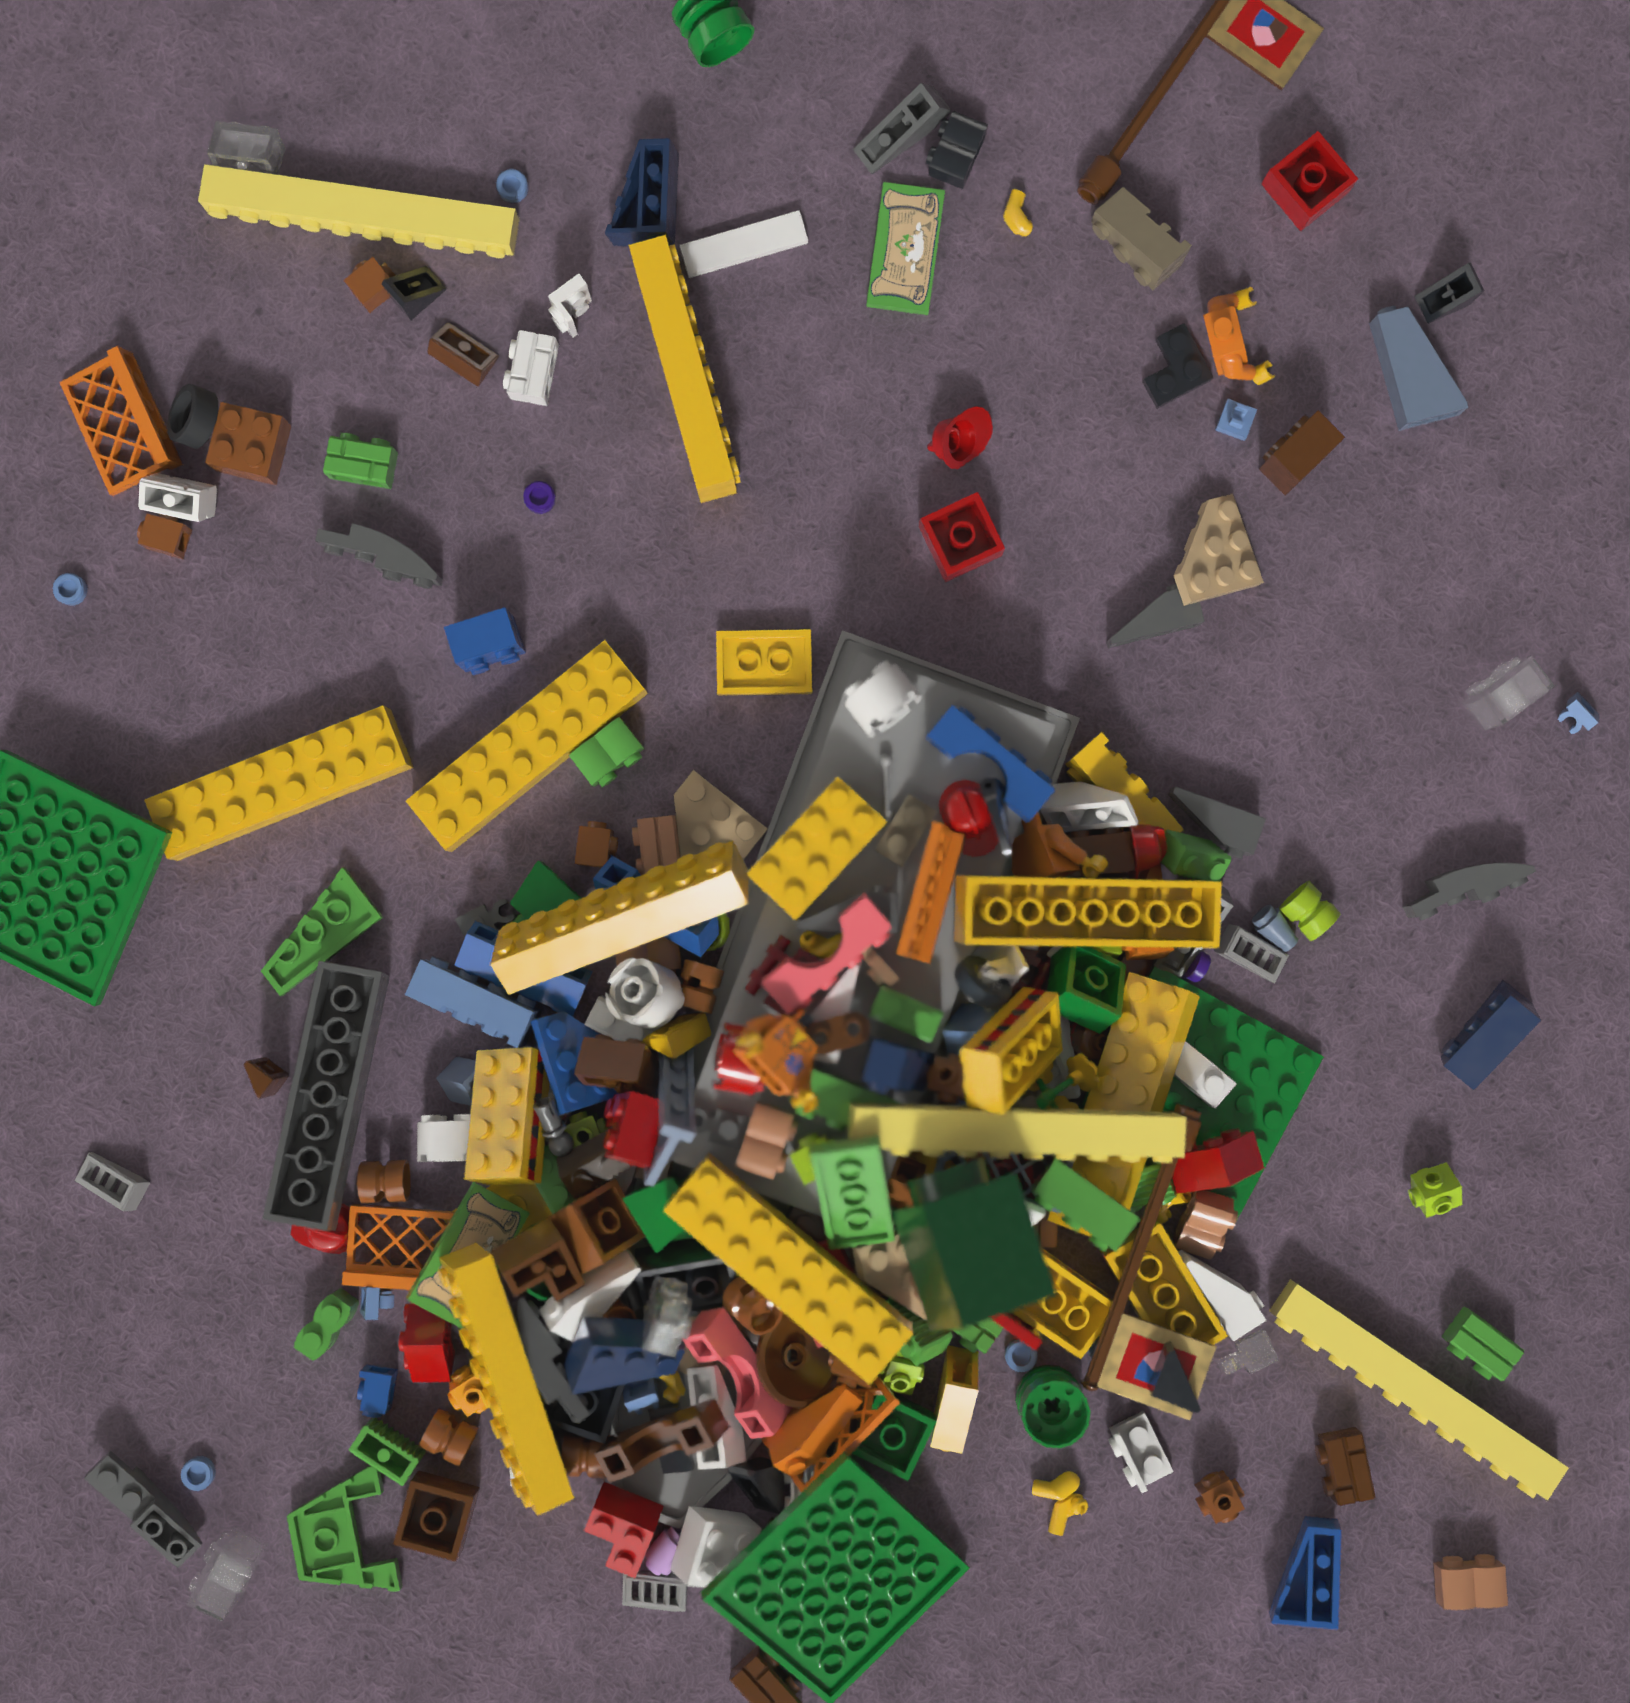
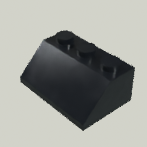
[635,1238,739,1320]
[546,1341,625,1444]

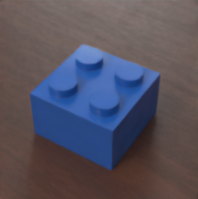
[444,607,526,675]

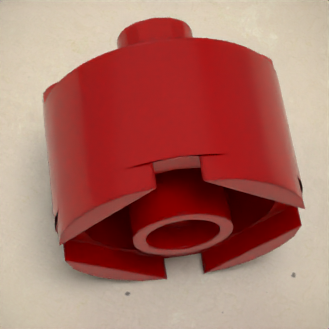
[712,1022,764,1096]

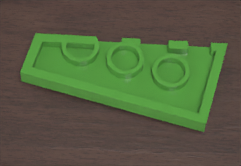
[261,867,384,996]

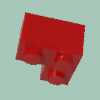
[603,1091,659,1168]
[1172,1128,1264,1194]
[399,1302,455,1382]
[584,1482,664,1578]

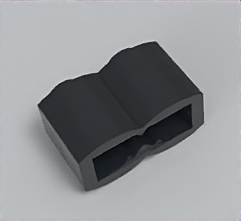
[925,111,988,190]

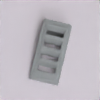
[1215,924,1289,983]
[75,1152,150,1211]
[622,1571,687,1612]

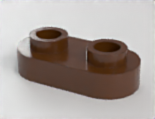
[806,1012,870,1055]

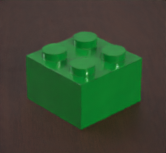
[1047,946,1126,1034]
[852,1386,937,1481]

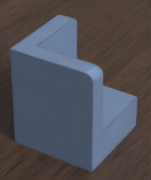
[436,1057,476,1106]

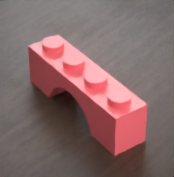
[762,892,892,1014]
[681,1307,792,1439]

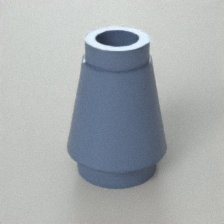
[1252,905,1299,952]

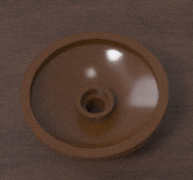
[756,1312,837,1408]

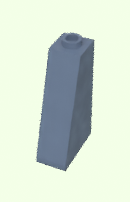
[1369,306,1469,431]

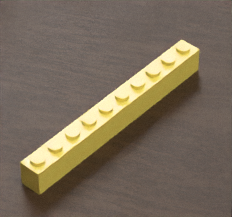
[198,164,519,258]
[848,1102,1186,1163]
[1269,1279,1569,1501]

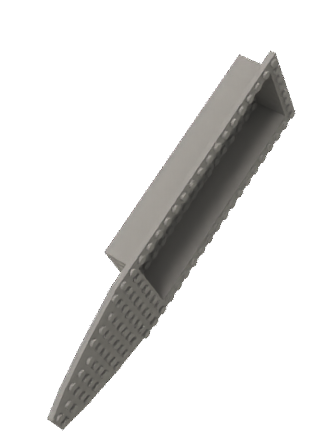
[611,630,1080,1529]

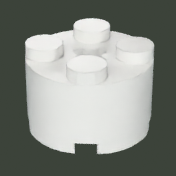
[845,660,922,738]
[606,958,685,1031]
[417,1114,471,1162]

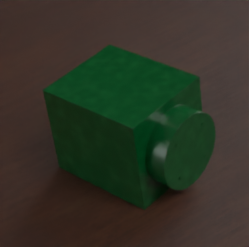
[892,1157,1057,1331]

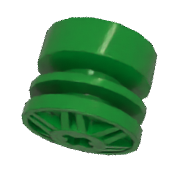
[672,0,754,67]
[1015,1364,1091,1449]

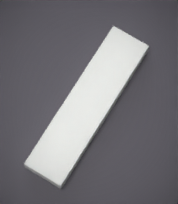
[680,210,808,278]

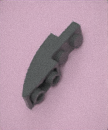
[315,523,443,589]
[1403,863,1536,921]
[513,1297,590,1422]
[84,1450,202,1568]

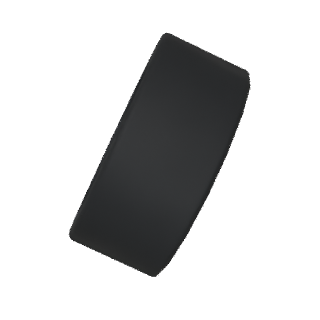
[167,383,219,449]

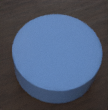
[496,169,528,203]
[53,573,87,606]
[1005,1338,1037,1372]
[181,1456,216,1491]

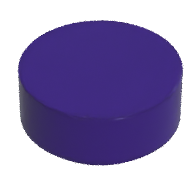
[523,481,556,514]
[1183,950,1211,983]

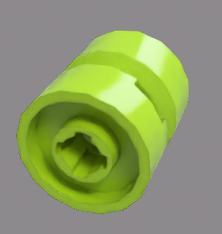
[1279,881,1341,941]

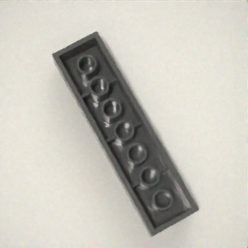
[262,961,390,1231]

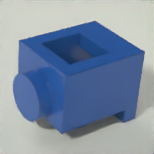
[357,1364,398,1418]

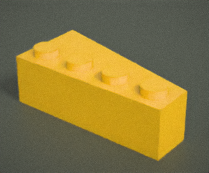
[1066,732,1184,833]

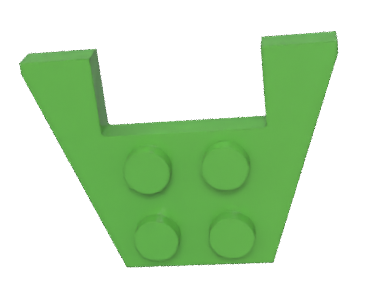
[287,1465,403,1592]

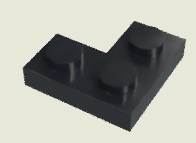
[1142,323,1214,409]

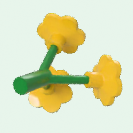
[1029,1053,1100,1109]

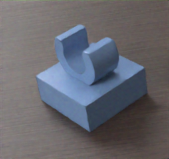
[1215,399,1257,441]
[1558,692,1600,734]
[360,1286,394,1320]
[623,1378,660,1415]

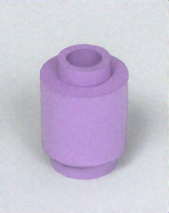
[645,1526,682,1576]

